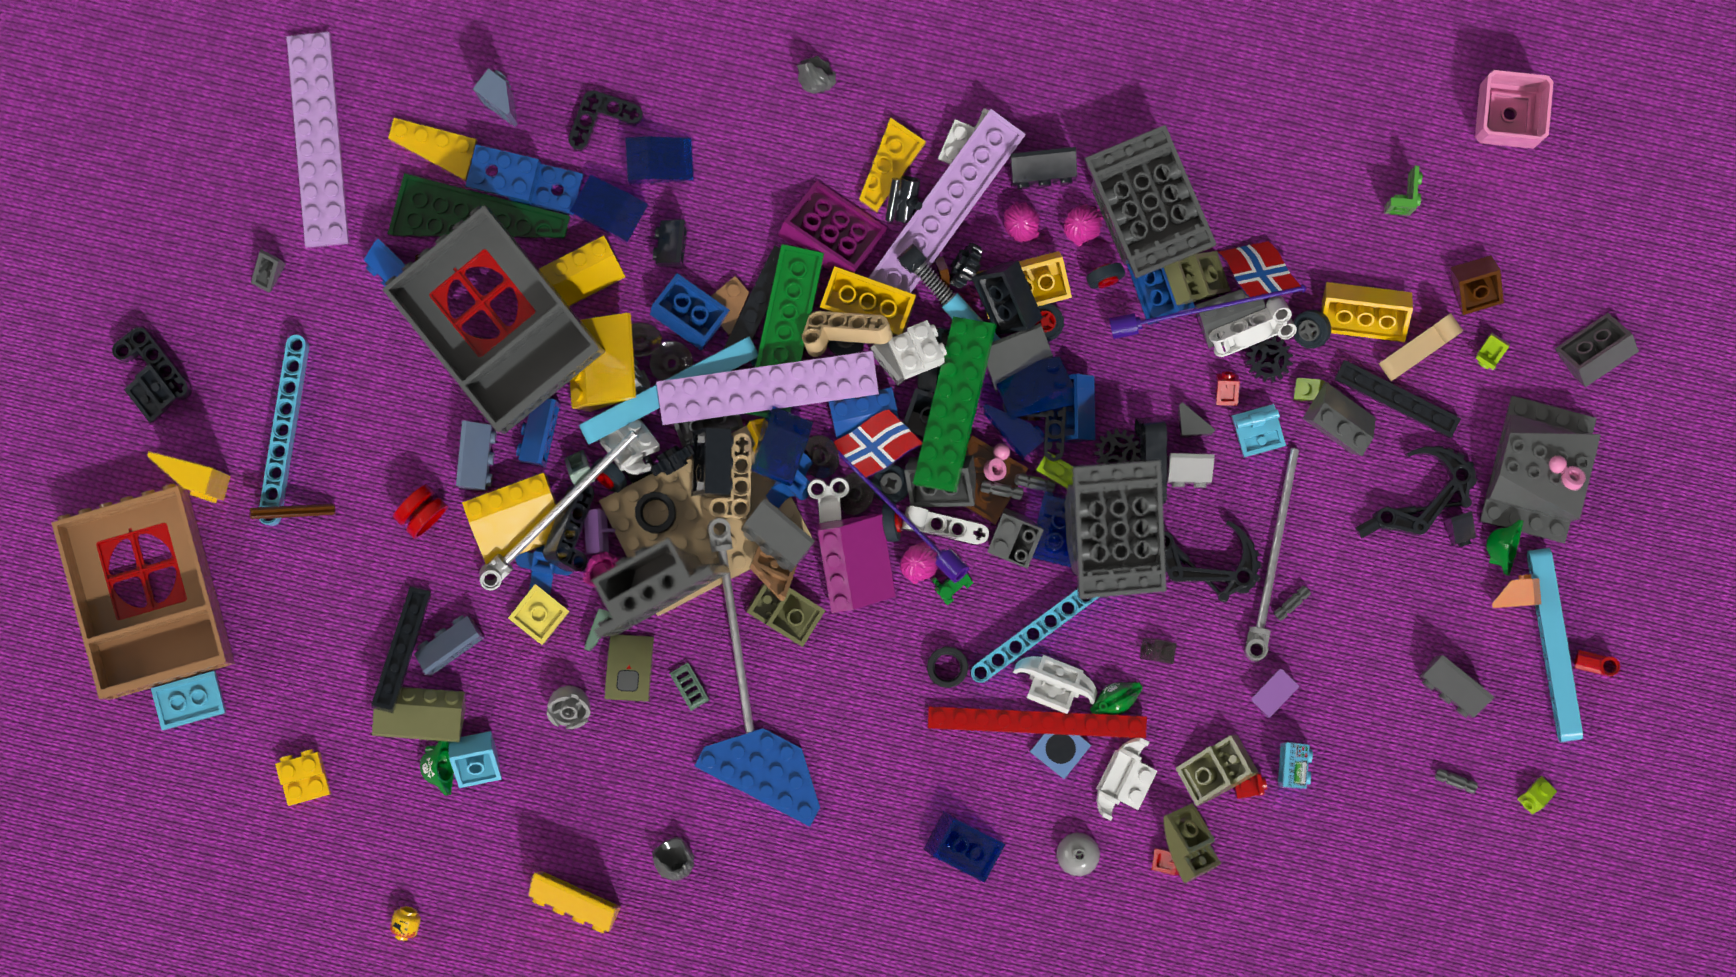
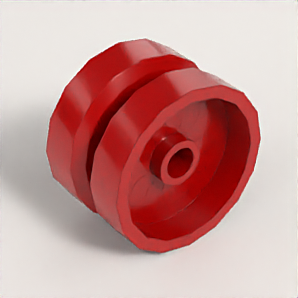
[393,484,448,539]

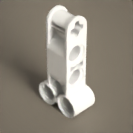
[1209,296,1297,357]
[808,477,849,523]
[902,506,989,544]

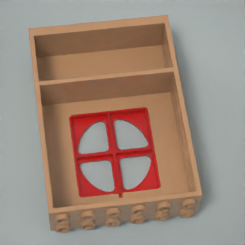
[51,484,235,700]

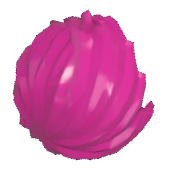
[1003,202,1040,242]
[1063,204,1103,246]
[900,542,937,584]
[583,551,619,588]

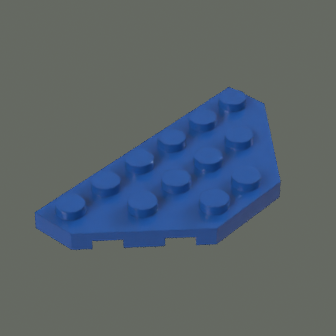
[695,728,820,827]

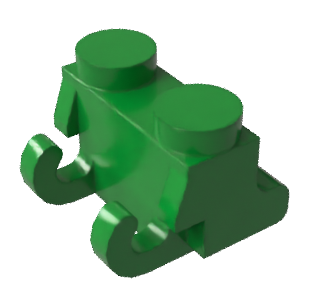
[931,574,973,606]

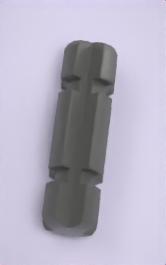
[1014,473,1055,493]
[980,480,1023,500]
[1274,586,1311,621]
[1435,769,1478,793]

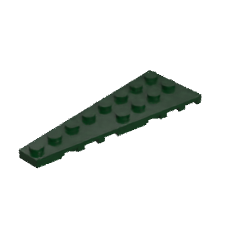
[388,173,571,238]

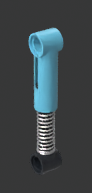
[897,244,1000,342]

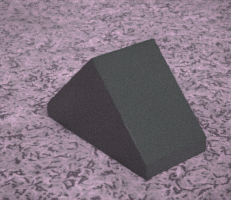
[251,249,286,293]
[1178,402,1215,438]

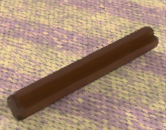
[249,503,336,519]

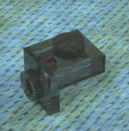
[1140,638,1177,664]

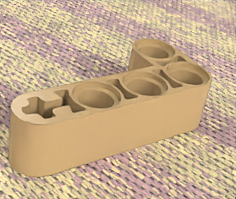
[802,311,893,357]
[1379,313,1463,381]
[709,433,753,519]

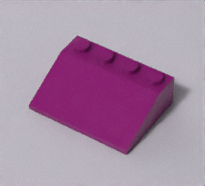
[778,181,887,274]
[818,513,896,613]

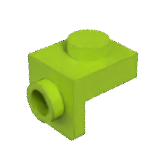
[1476,333,1510,370]
[1294,378,1329,402]
[1518,776,1557,814]

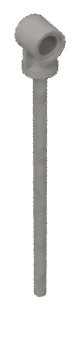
[479,430,638,591]
[1244,448,1299,662]
[707,518,754,734]

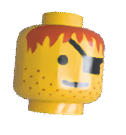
[390,906,421,941]

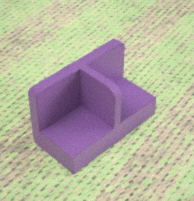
[584,509,615,554]
[1251,669,1300,718]

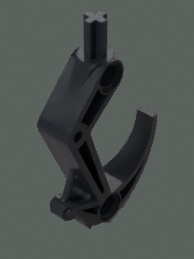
[1355,446,1478,539]
[1164,520,1262,603]

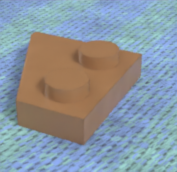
[711,276,749,336]
[749,547,797,601]

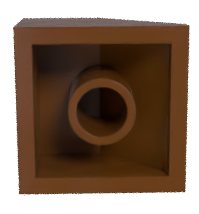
[1450,255,1504,315]

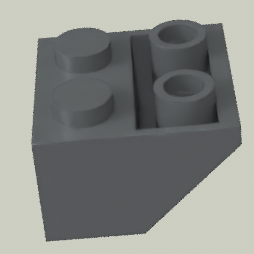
[987,508,1044,569]

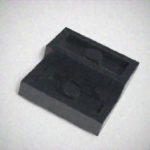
[124,363,177,423]

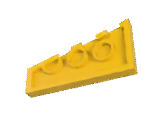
[859,117,926,213]
[388,118,477,181]

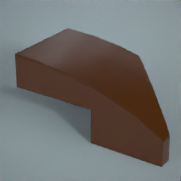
[935,256,950,304]

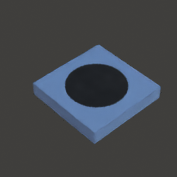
[1030,734,1091,779]

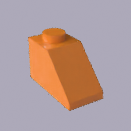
[1492,574,1541,608]

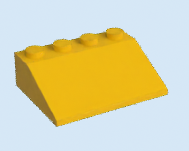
[570,313,636,412]
[147,452,231,503]
[462,473,557,564]
[529,871,621,933]

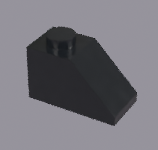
[1443,511,1476,548]

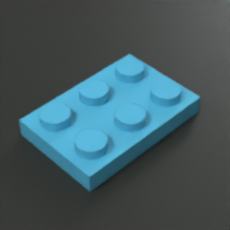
[151,671,227,731]

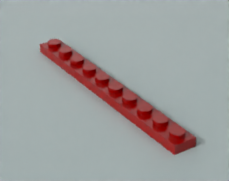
[928,707,1147,739]

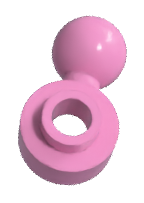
[984,443,1010,481]
[1549,456,1586,490]

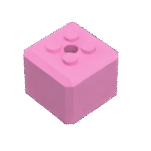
[1475,70,1553,149]

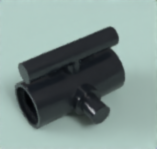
[885,176,922,223]

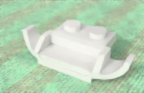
[938,108,989,165]
[600,418,660,474]
[1013,655,1097,714]
[1096,738,1157,821]

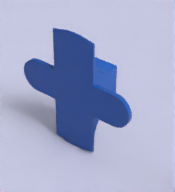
[766,451,813,508]
[516,545,573,594]

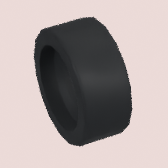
[635,492,677,534]
[927,646,968,688]

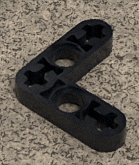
[569,90,643,151]
[1003,396,1066,461]

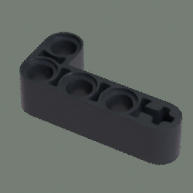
[112,327,192,400]
[1134,417,1167,504]
[543,484,594,572]

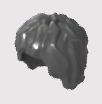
[797,55,836,94]
[652,837,694,881]

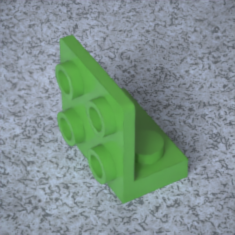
[1384,165,1423,216]

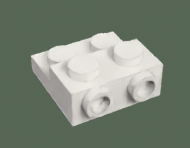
[888,320,947,380]

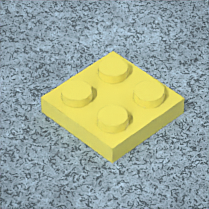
[508,584,570,645]

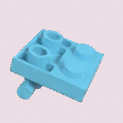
[1232,404,1286,458]

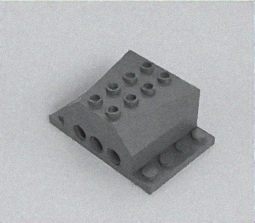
[1085,125,1217,279]
[1479,396,1601,544]
[1065,459,1166,599]
[592,537,730,638]

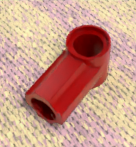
[1574,650,1620,677]

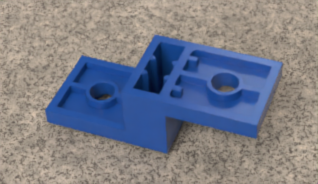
[465,145,584,216]

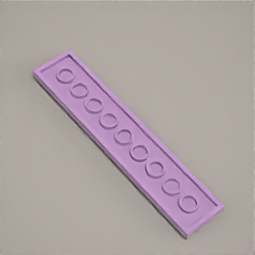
[287,32,349,248]
[868,109,1026,293]
[656,351,879,425]

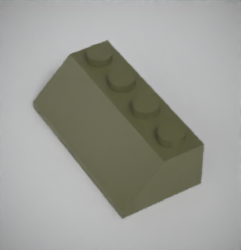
[372,687,466,742]

